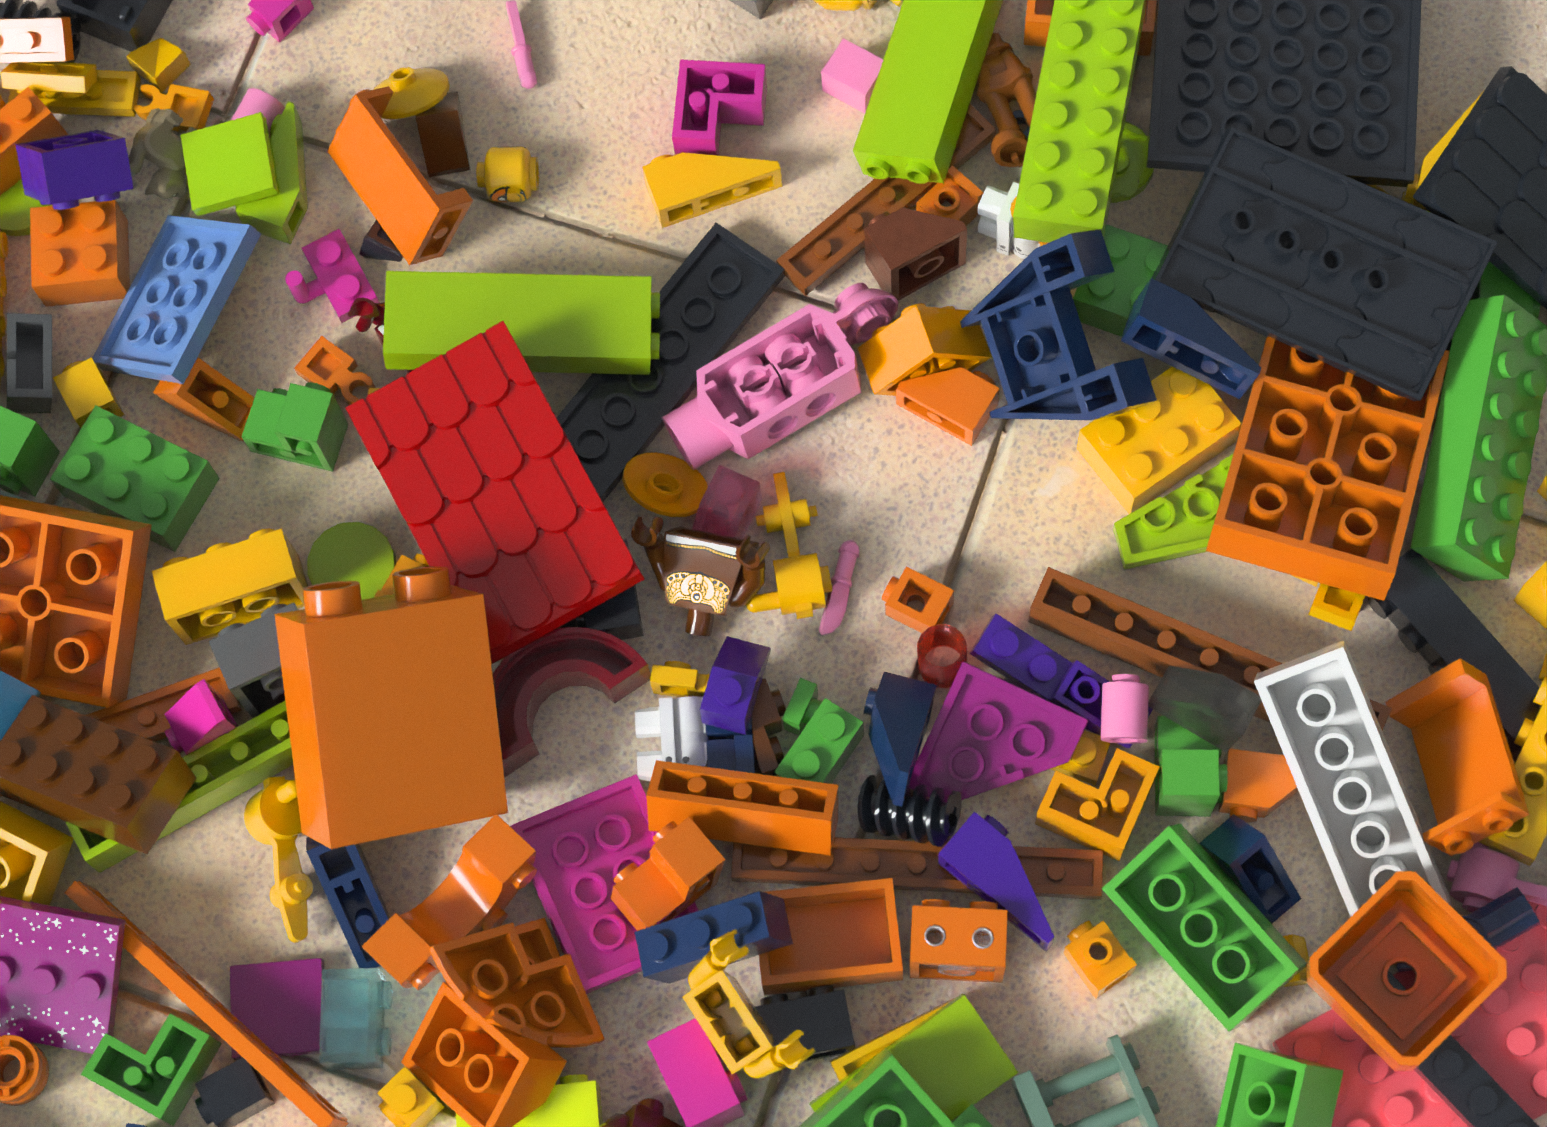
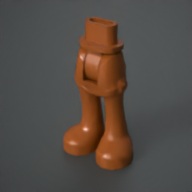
[976,33,1036,167]

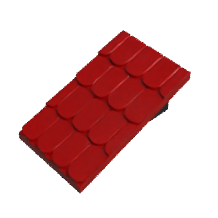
[345,321,645,664]

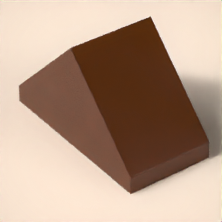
[415,91,470,177]

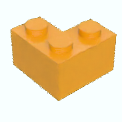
[858,303,992,396]
[1035,748,1160,862]

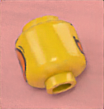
[476,146,539,202]

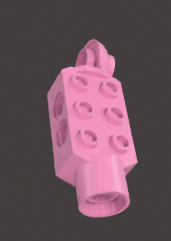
[662,283,899,470]

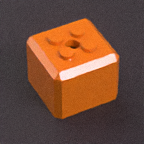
[1307,871,1507,1071]

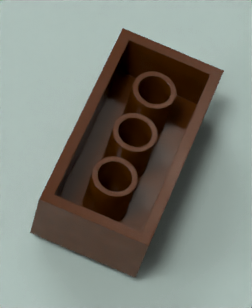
[0,695,197,854]

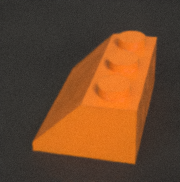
[401,982,567,1127]

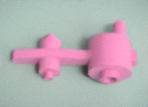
[1447,842,1547,921]

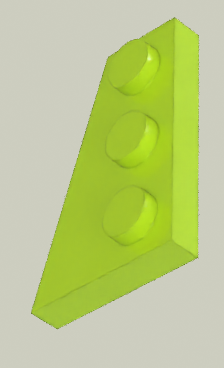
[1113,454,1233,570]

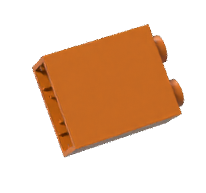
[275,566,508,849]

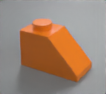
[153,357,255,441]
[896,367,1000,446]
[1219,748,1299,823]

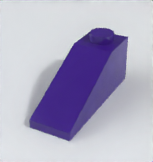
[938,812,1055,952]

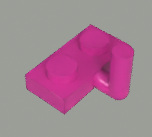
[285,229,379,323]

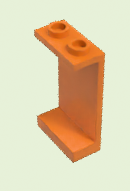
[327,86,473,265]
[1385,658,1529,856]

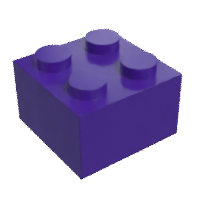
[16,130,134,210]

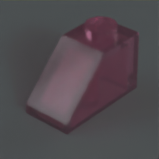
[692,465,762,539]

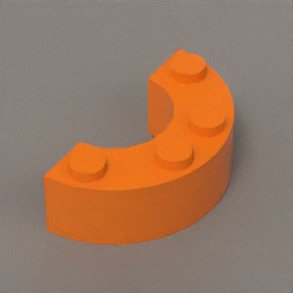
[361,814,537,990]

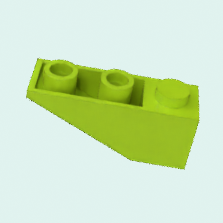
[235,101,308,245]

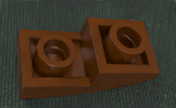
[752,678,786,776]

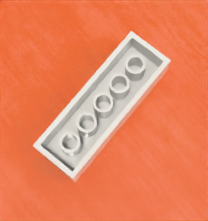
[1254,640,1451,917]

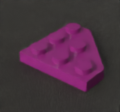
[910,661,1089,802]

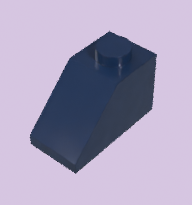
[1199,814,1301,924]

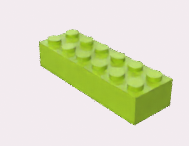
[1013,0,1146,243]

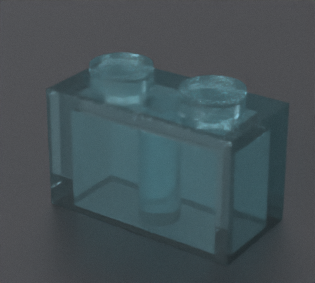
[319,968,393,1070]

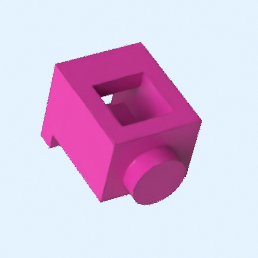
[246,0,314,43]

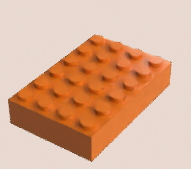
[1206,337,1450,601]
[0,495,152,708]

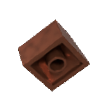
[864,208,967,301]

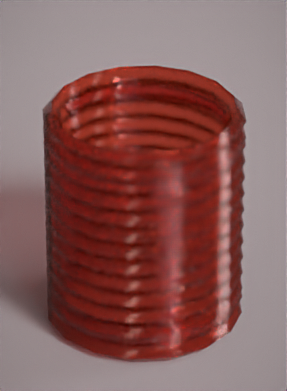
[917,624,967,688]

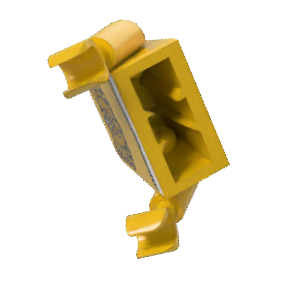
[682,929,815,1078]

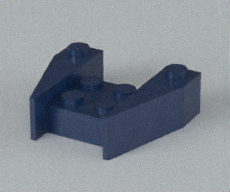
[960,229,1157,421]

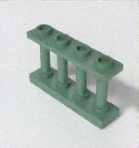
[1011,1034,1160,1127]

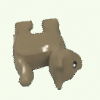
[129,108,196,199]

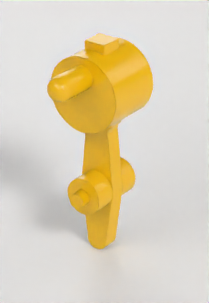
[746,471,832,619]
[244,776,313,943]

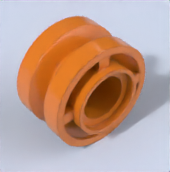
[0,1035,49,1106]

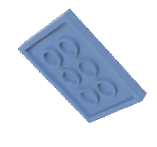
[93,215,261,384]

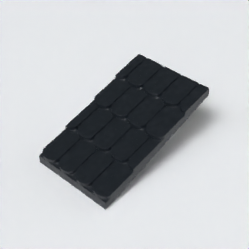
[1413,66,1547,309]
[1152,127,1498,402]

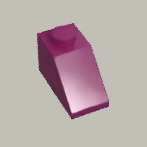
[164,679,238,755]

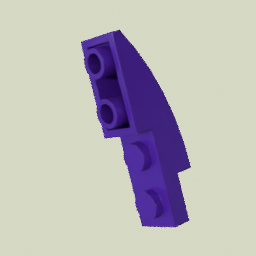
[969,614,1153,748]

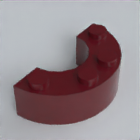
[493,627,651,778]

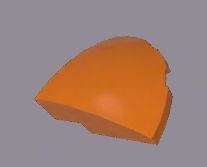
[429,918,605,1048]

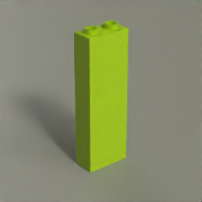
[853,0,1003,184]
[383,271,660,374]

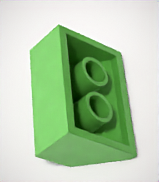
[1216,1043,1343,1127]

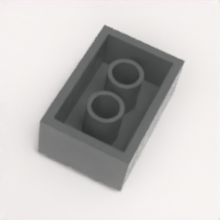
[209,602,299,718]

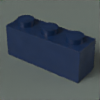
[634,891,793,984]

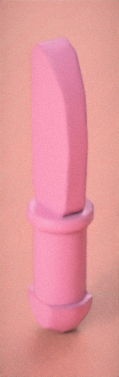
[506,0,537,89]
[819,540,860,635]

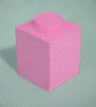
[821,38,883,113]

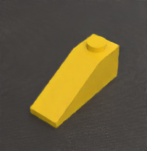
[642,152,782,228]

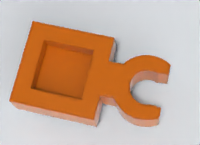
[294,336,376,405]

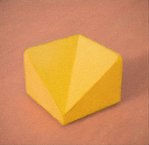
[126,38,191,93]

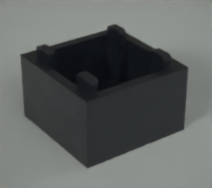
[56,0,173,52]

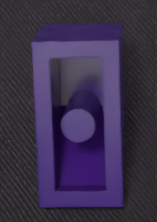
[700,636,771,735]

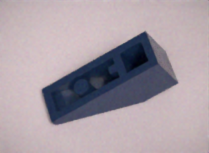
[1121,278,1261,399]
[864,672,937,807]
[306,837,390,974]

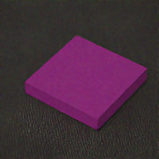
[230,958,327,1060]

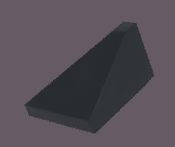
[359,220,404,262]

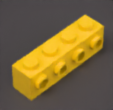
[1479,676,1547,866]

